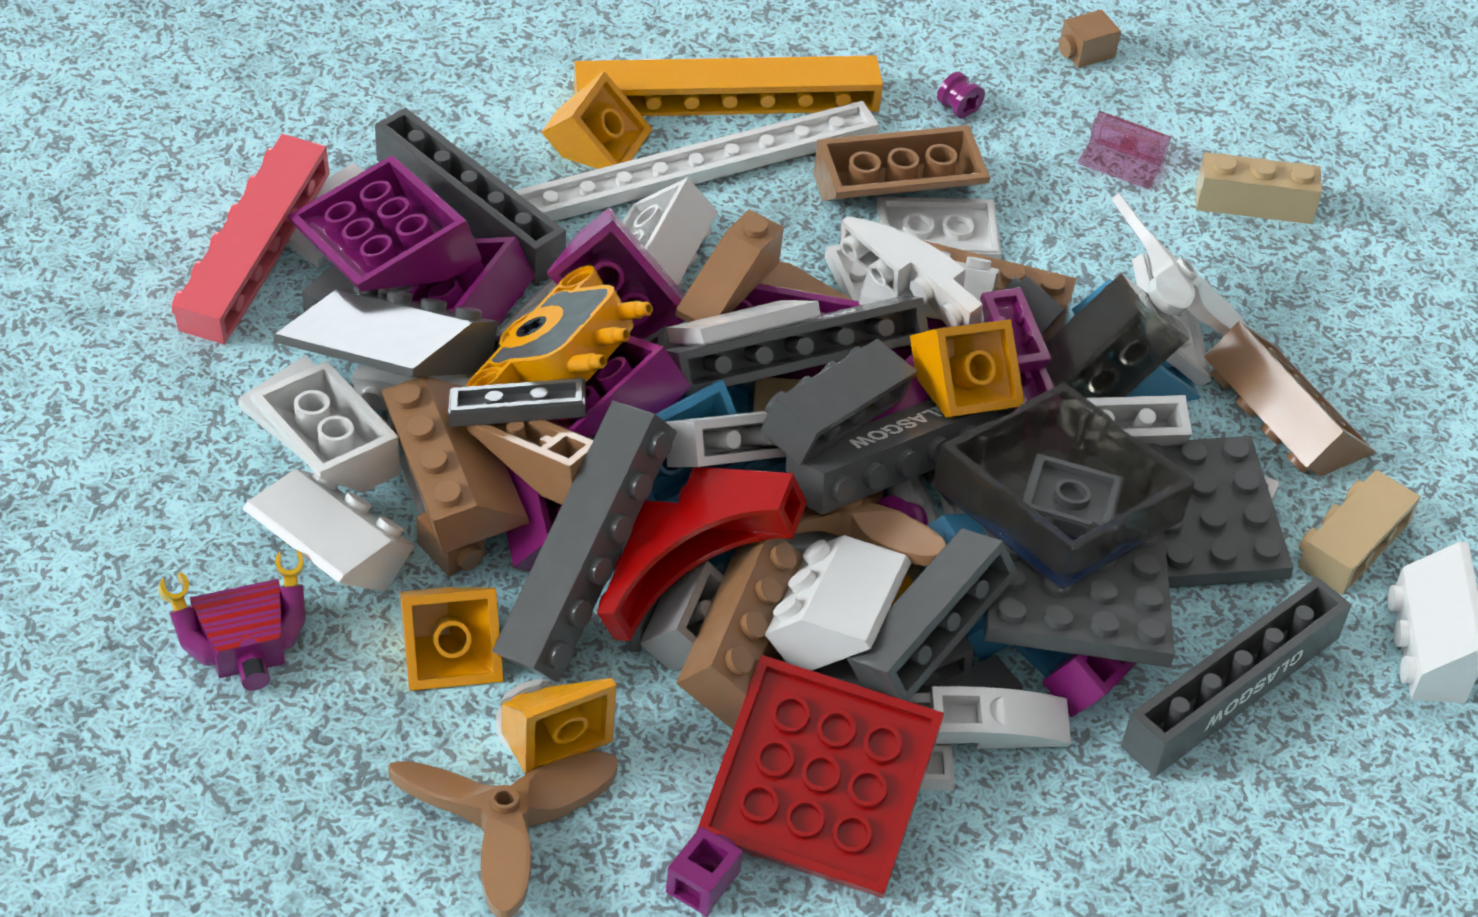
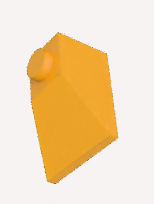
[541,71,652,169]
[910,319,1025,417]
[400,587,503,691]
[501,678,616,775]

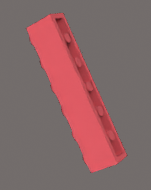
[172,134,330,344]

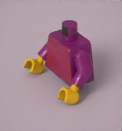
[158,550,306,691]

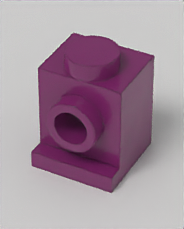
[666,826,743,917]

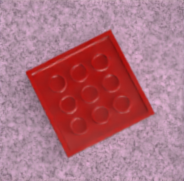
[696,655,944,899]

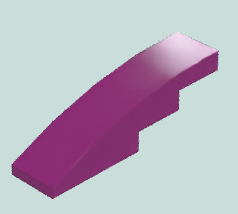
[980,287,1071,456]

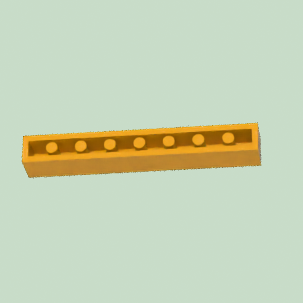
[574,55,883,116]

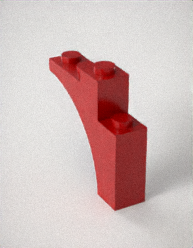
[597,467,807,641]

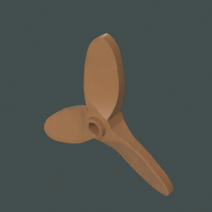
[795,490,946,566]
[388,751,618,917]

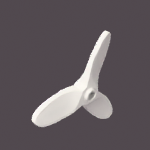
[1111,192,1247,336]

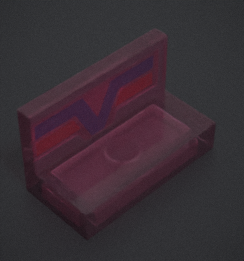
[1077,111,1171,190]

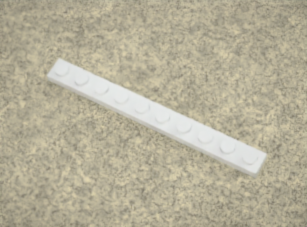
[515,101,880,221]

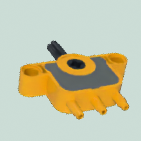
[466,265,653,387]

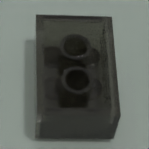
[1045,273,1189,400]

